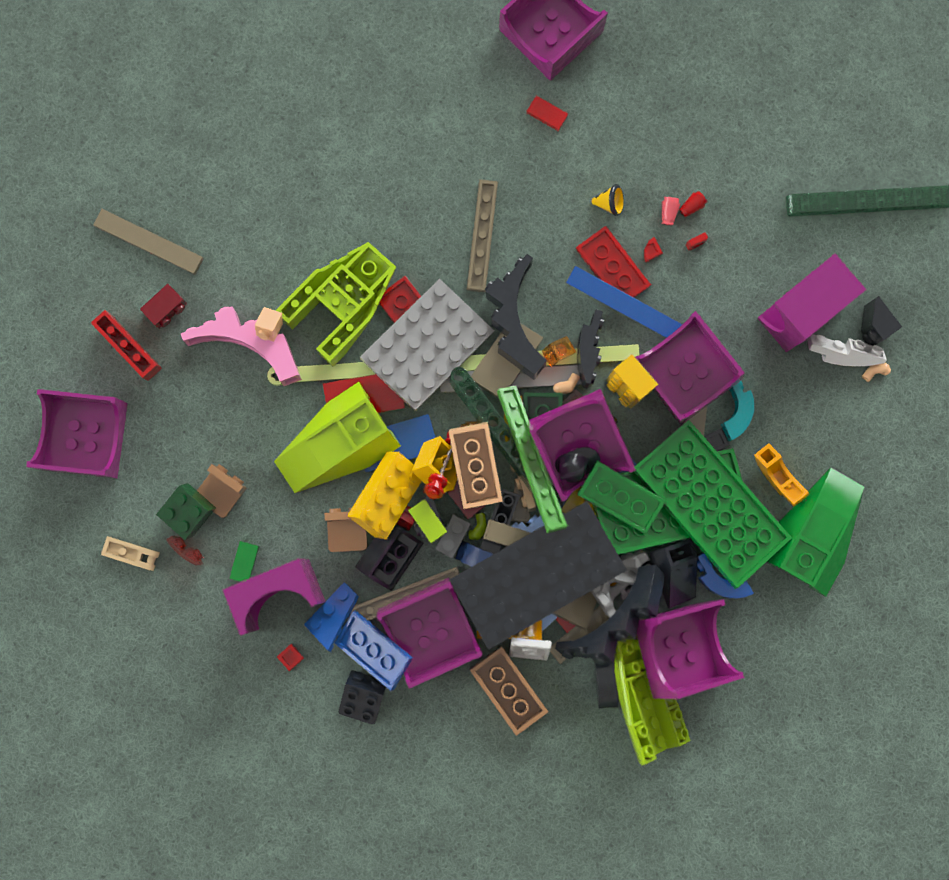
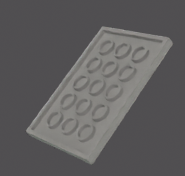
[360,279,494,411]

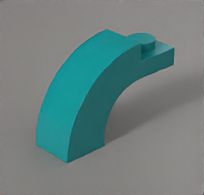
[720,381,754,442]

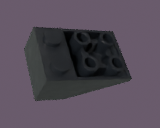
[649,539,697,609]

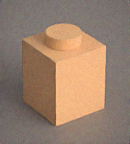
[255,307,283,342]

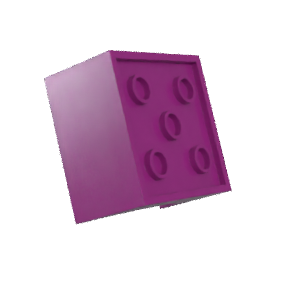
[499,0,608,81]
[757,254,866,353]
[635,311,745,425]
[26,389,128,479]
[529,389,635,501]
[223,558,326,636]
[377,577,482,688]
[637,599,744,699]

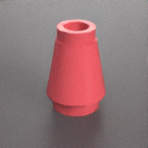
[662,197,680,226]

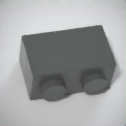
[435,515,471,559]

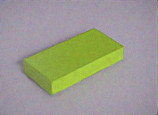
[408,499,447,543]

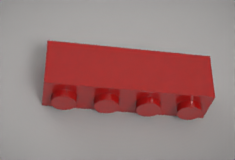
[91,310,162,381]

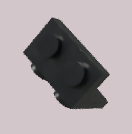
[338,670,387,724]

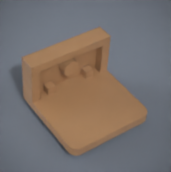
[197,464,247,518]
[325,508,367,552]

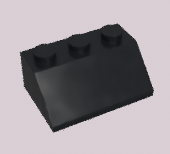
[355,525,424,591]

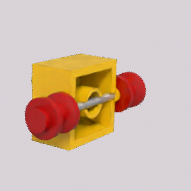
[412,431,458,499]

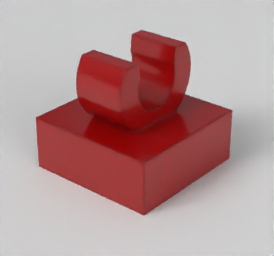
[396,505,415,531]

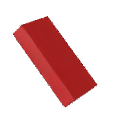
[526,95,568,131]

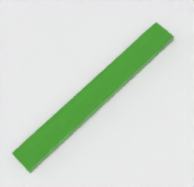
[497,385,567,533]

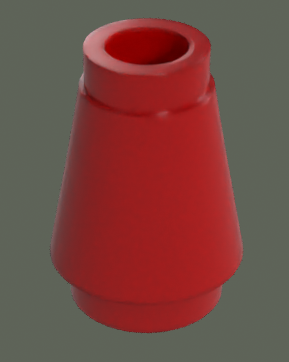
[679,191,708,218]

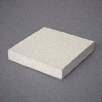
[509,638,551,661]

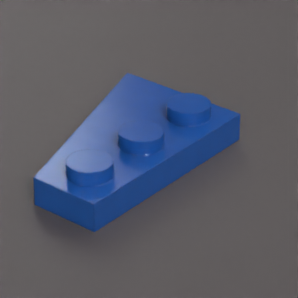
[304,582,359,652]

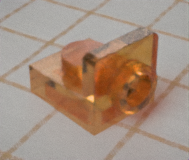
[542,336,576,367]

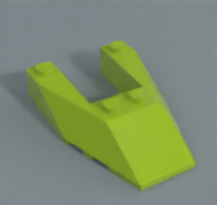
[275,242,396,367]

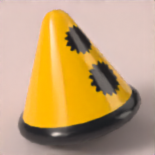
[592,184,624,216]

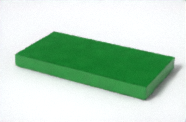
[577,461,666,534]

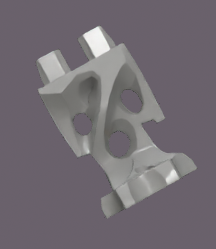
[591,549,651,617]

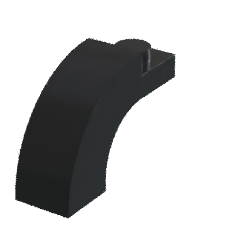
[594,662,618,709]

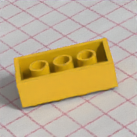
[606,354,658,409]
[347,452,422,539]

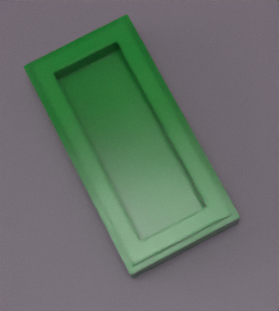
[229,541,259,582]

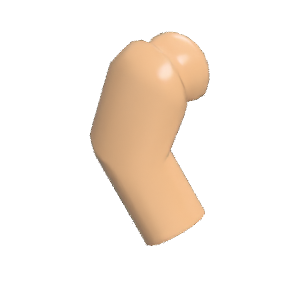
[861,363,891,382]
[553,373,580,394]

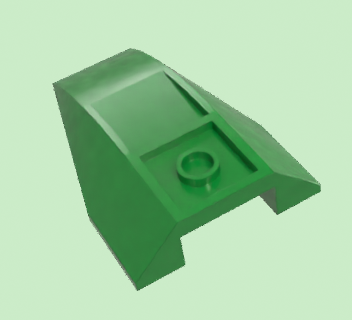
[766,468,864,597]

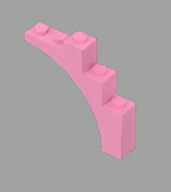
[181,307,302,386]

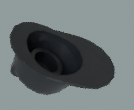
[555,447,601,483]

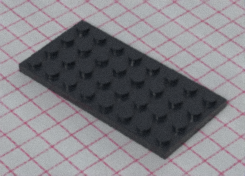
[449,501,627,650]

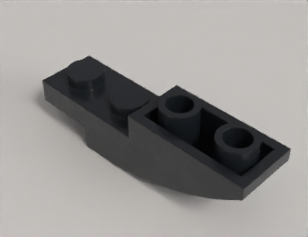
[577,309,604,389]
[480,489,520,554]

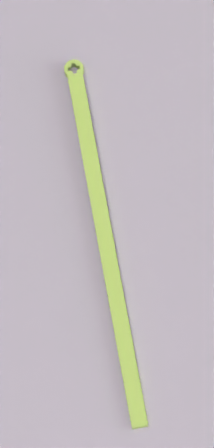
[267,344,639,386]

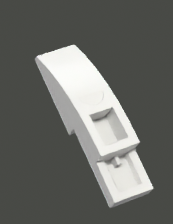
[807,334,887,366]

